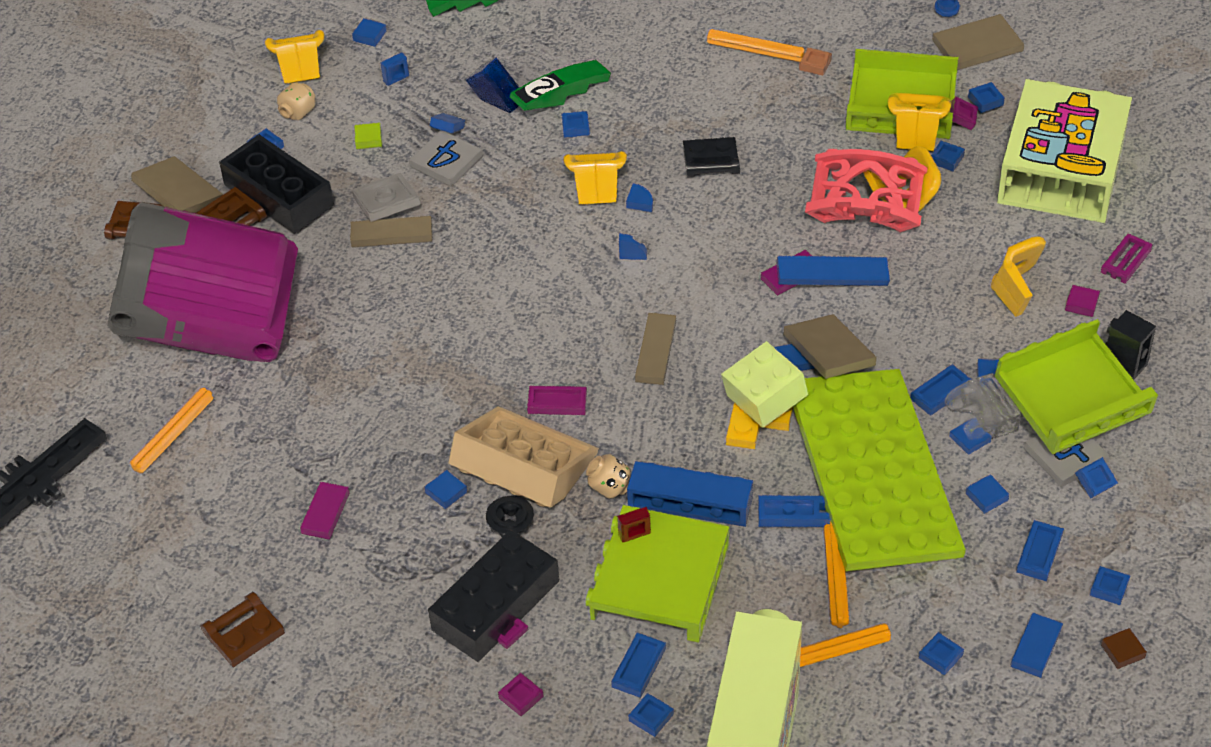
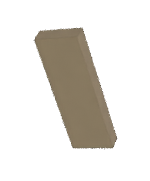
[350,216,432,247]
[635,313,676,385]

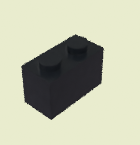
[1105,310,1156,380]

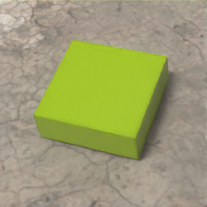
[354,123,382,149]

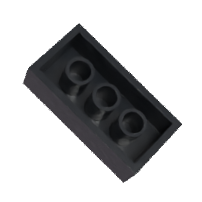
[219,134,334,234]
[428,529,559,662]

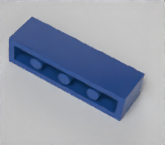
[627,461,753,527]

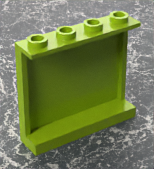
[846,49,958,139]
[995,319,1158,454]
[586,505,729,643]

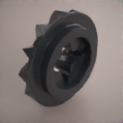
[486,496,534,537]

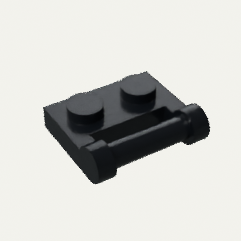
[683,137,740,178]

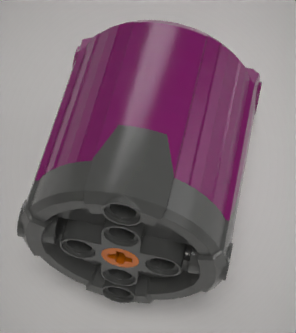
[107,202,298,362]

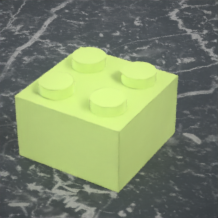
[721,341,808,428]

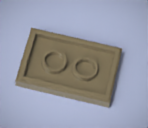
[932,14,1024,70]
[131,156,223,213]
[783,314,877,379]

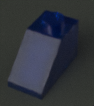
[466,57,520,113]

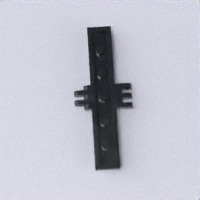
[0,418,107,529]

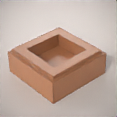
[799,48,832,76]

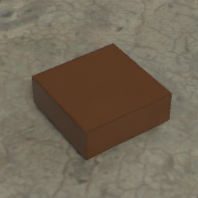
[1101,628,1147,669]

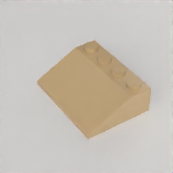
[448,406,599,508]

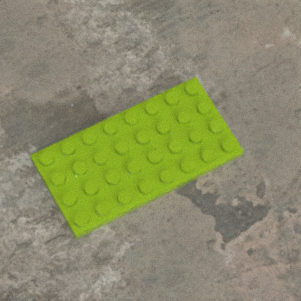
[793,369,966,571]

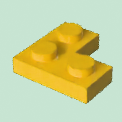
[726,402,793,449]

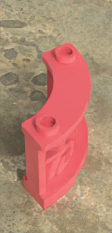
[805,149,927,232]

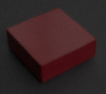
[617,507,651,542]

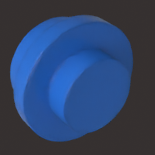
[935,0,960,17]

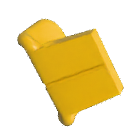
[265,30,325,84]
[888,93,951,151]
[863,146,941,211]
[563,151,627,204]
[991,236,1046,317]

